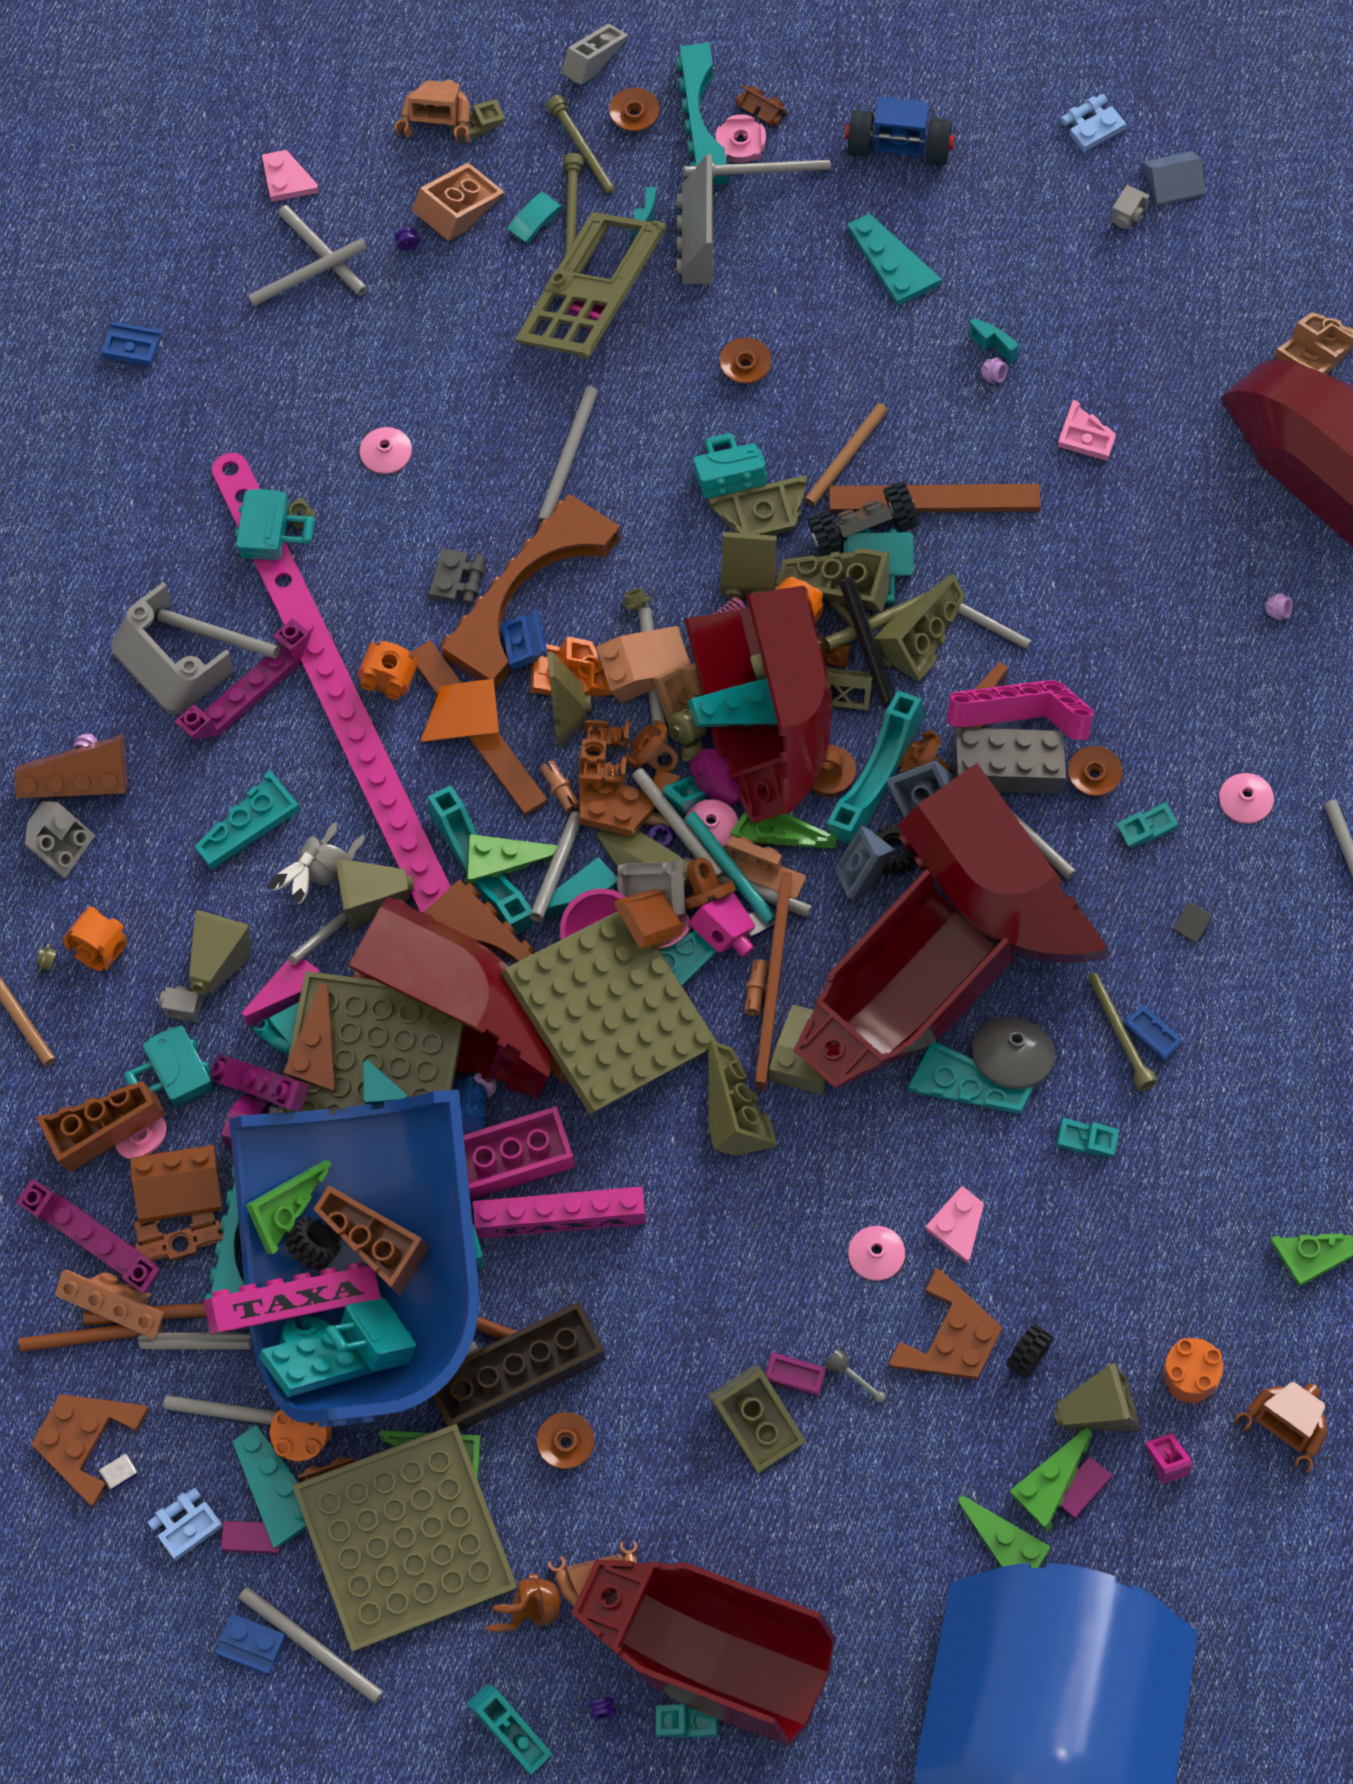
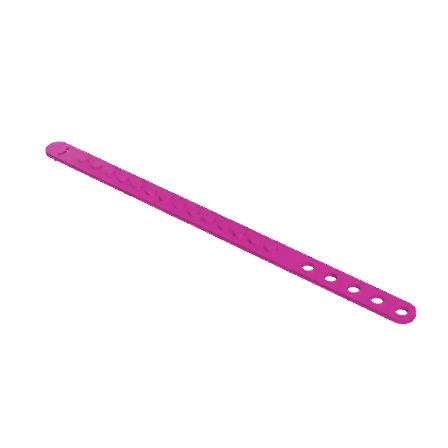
[212,453,451,912]

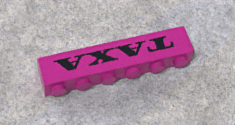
[473,1187,646,1239]
[204,1262,381,1335]

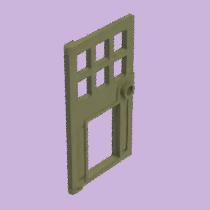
[515,212,667,359]

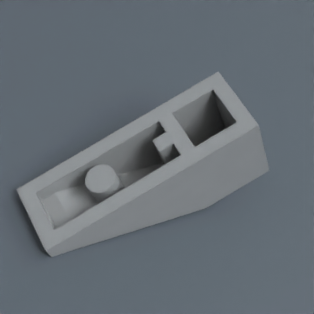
[561,23,628,85]

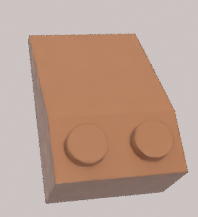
[412,163,505,241]
[596,626,691,704]

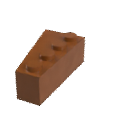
[14,734,128,798]
[36,1081,166,1172]
[313,1185,430,1296]

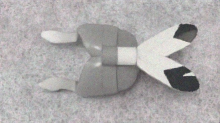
[268,822,365,904]

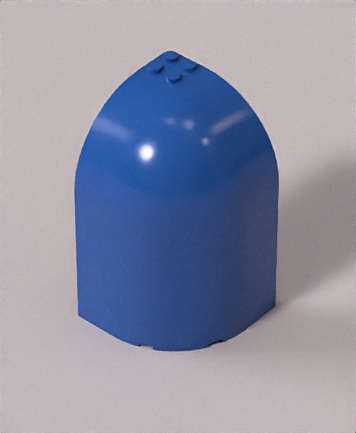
[229,1090,479,1427]
[914,1563,1198,1784]

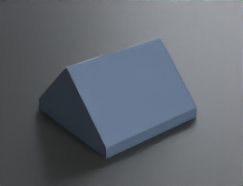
[1143,151,1206,206]
[886,761,953,818]
[834,826,895,900]

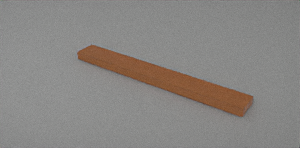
[829,484,1040,514]
[409,640,548,817]
[755,872,792,1090]

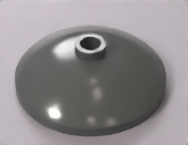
[972,1016,1055,1089]

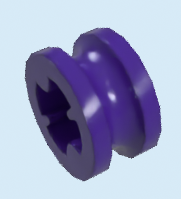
[394,227,420,251]
[648,824,673,849]
[588,1697,617,1719]

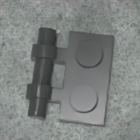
[429,548,485,605]

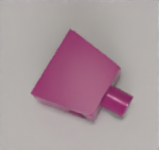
[688,892,755,958]

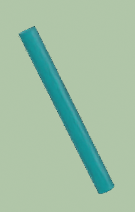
[685,811,776,925]

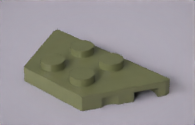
[708,475,807,536]

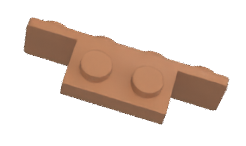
[707,835,806,899]
[55,1269,164,1339]

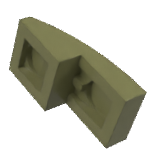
[449,99,505,143]

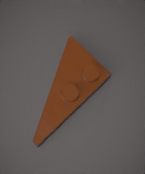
[284,983,336,1093]

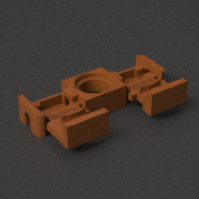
[578,720,630,789]
[133,1211,224,1262]

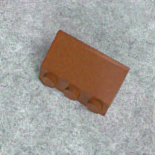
[130,1145,223,1222]

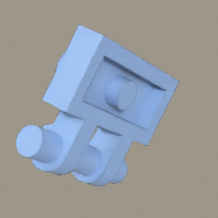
[1060,94,1126,152]
[147,1488,223,1561]

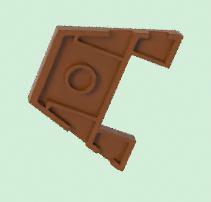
[579,751,680,837]
[888,1268,1003,1380]
[31,1394,149,1508]

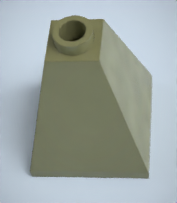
[336,859,415,931]
[189,910,252,994]
[1054,1363,1141,1431]

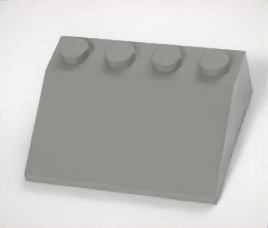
[677,155,713,284]

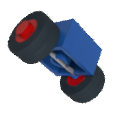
[845,97,955,165]

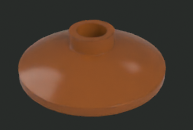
[609,88,659,132]
[720,337,771,384]
[1068,746,1122,796]
[537,1412,595,1469]

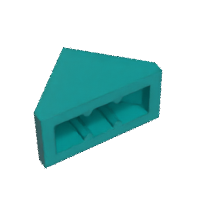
[663,776,708,819]
[363,1060,409,1106]

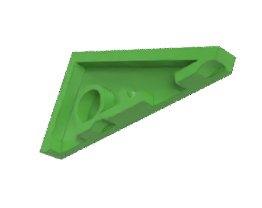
[730,811,838,849]
[246,1160,331,1254]
[958,1495,1051,1568]

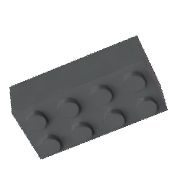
[951,727,1066,794]

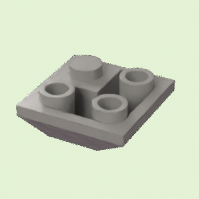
[25,801,95,878]

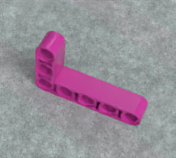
[946,680,1094,740]

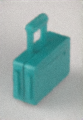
[693,433,768,499]
[235,489,315,560]
[844,528,914,605]
[124,1026,213,1108]
[326,1298,416,1371]

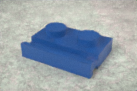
[101,321,162,367]
[501,610,548,670]
[214,1613,286,1676]

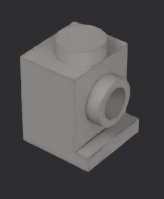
[1111,185,1150,230]
[159,986,204,1023]

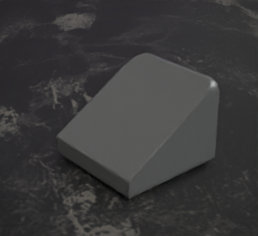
[1173,902,1212,944]

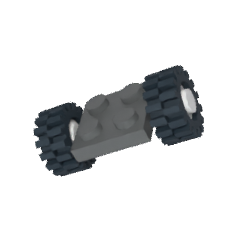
[807,481,920,556]

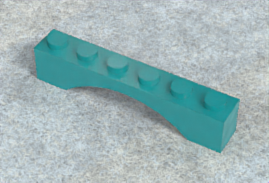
[676,43,728,185]
[827,690,926,845]
[427,785,533,936]
[204,1166,245,1308]

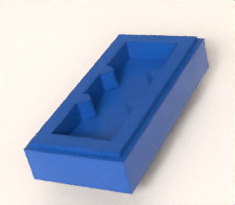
[1123,1004,1184,1062]

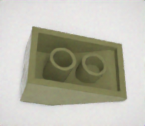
[721,532,777,600]
[769,1004,827,1095]
[707,1365,806,1473]

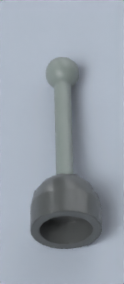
[824,1348,886,1403]

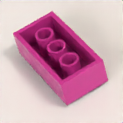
[463,1106,575,1200]

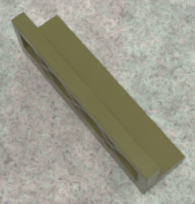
[827,667,873,710]

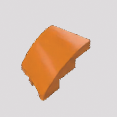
[530,636,612,697]
[421,679,499,742]

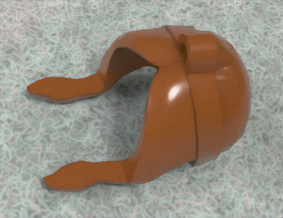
[485,1574,561,1633]

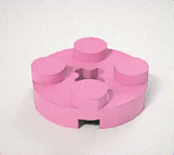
[716,115,766,163]

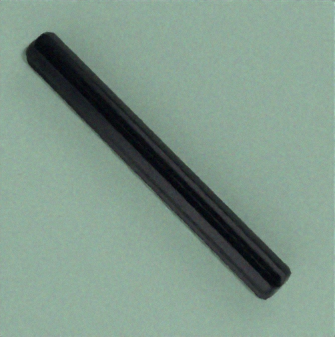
[839,577,895,705]

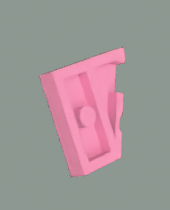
[262,150,319,202]
[1058,400,1116,461]
[925,1186,984,1263]

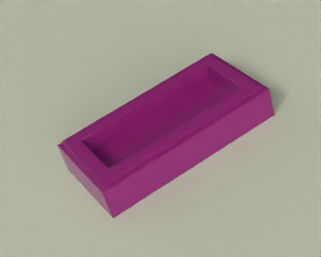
[765,1352,827,1397]
[1060,1456,1112,1520]
[221,1521,280,1554]

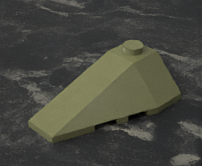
[775,548,890,613]
[875,574,965,681]
[548,652,592,748]
[596,830,692,895]
[708,1041,777,1156]

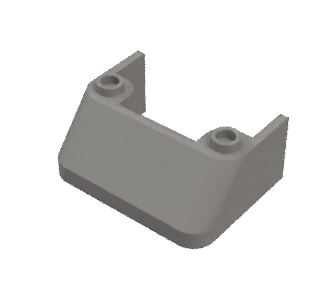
[111,582,235,715]

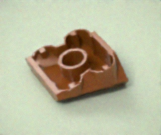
[614,889,685,949]

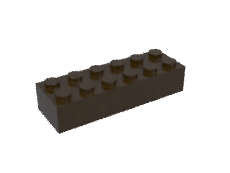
[432,1301,606,1432]

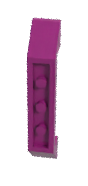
[174,618,311,739]
[211,1054,310,1112]
[16,1179,161,1294]

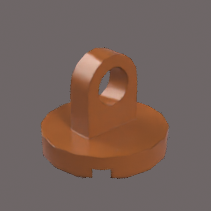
[625,720,678,772]
[899,730,952,774]
[810,745,856,797]
[685,857,736,909]

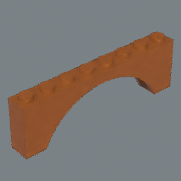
[441,494,621,691]
[424,879,568,1085]

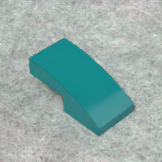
[633,187,657,240]
[507,192,562,245]
[969,319,1019,363]
[1116,802,1180,848]
[1055,1118,1119,1157]
[656,1704,719,1738]

